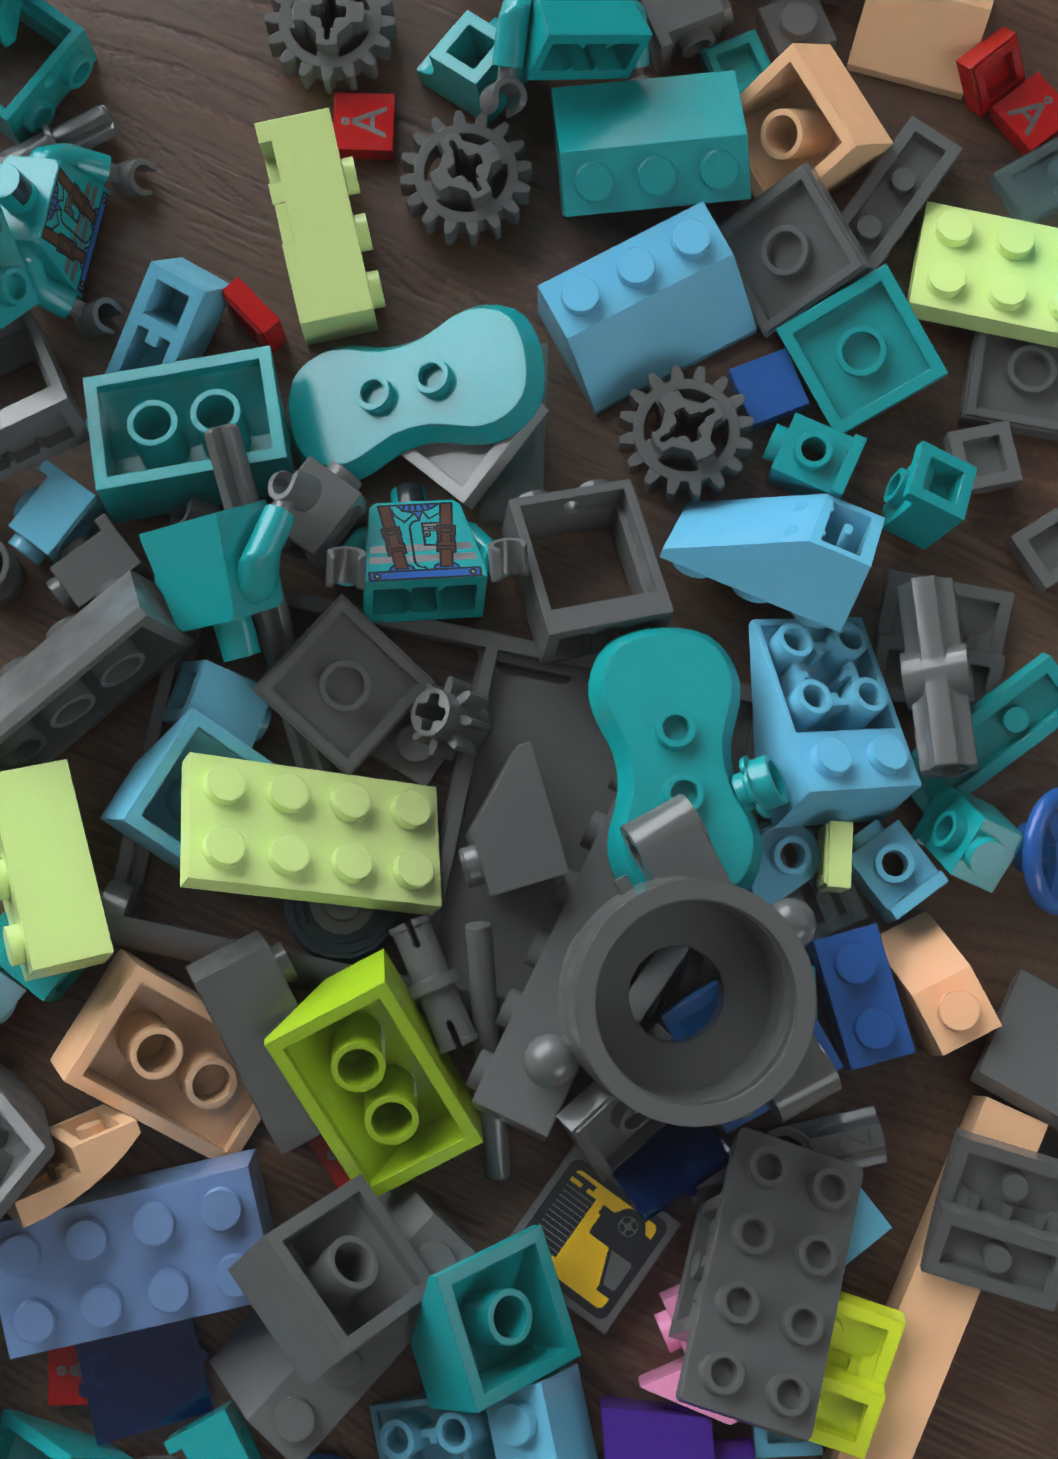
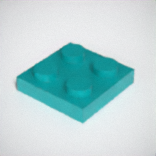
[776,264,948,434]

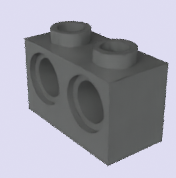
[272,455,369,583]

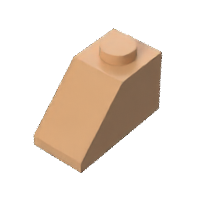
[880,910,1002,1056]

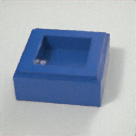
[727,348,809,431]

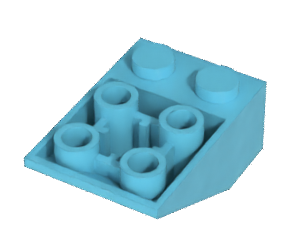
[659,494,885,633]
[749,617,922,828]
[369,1363,598,1459]

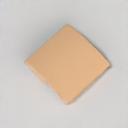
[7,1104,141,1228]

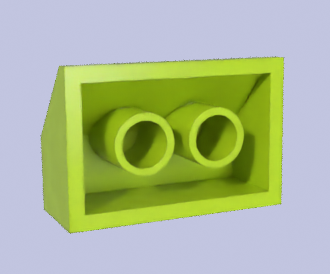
[264,948,483,1197]

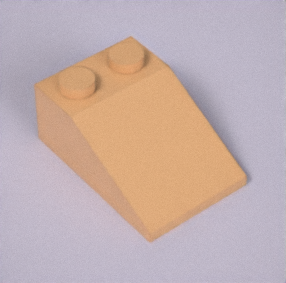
[50,948,261,1159]

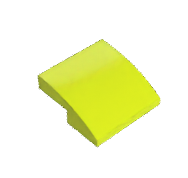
[808,1291,906,1459]

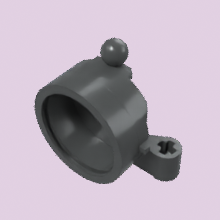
[524,793,842,1127]

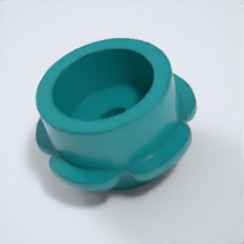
[732,754,789,818]

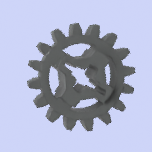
[264,0,398,94]
[399,110,532,247]
[618,365,754,503]

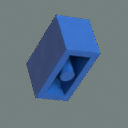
[804,923,915,1070]

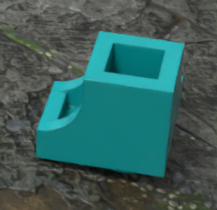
[416,10,527,126]

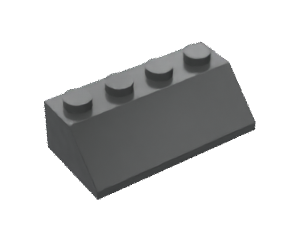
[0,570,197,772]
[209,1180,483,1459]

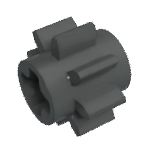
[411,676,491,761]

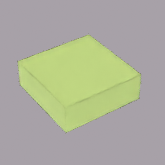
[816,821,853,893]

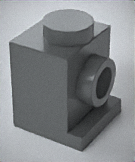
[638,0,733,76]
[46,513,153,612]

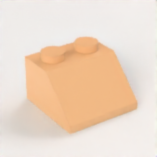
[846,0,994,100]
[740,43,894,199]

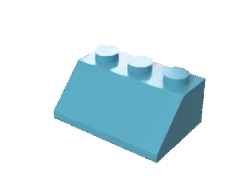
[537,201,757,416]

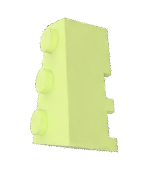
[254,107,386,346]
[0,759,114,982]

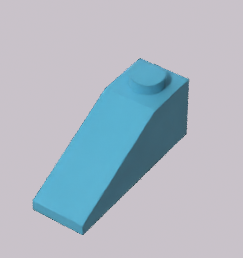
[85,257,229,431]

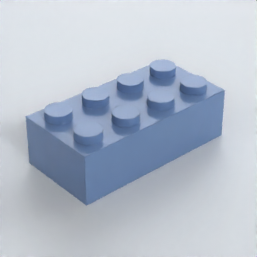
[0,1148,274,1359]

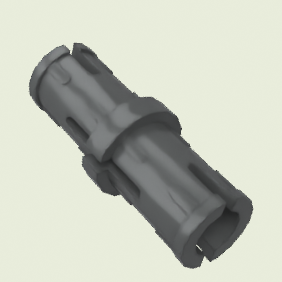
[389,914,480,1055]

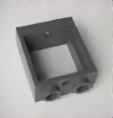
[0,309,90,482]
[502,479,674,664]

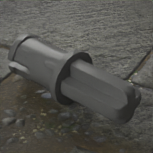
[0,105,117,163]

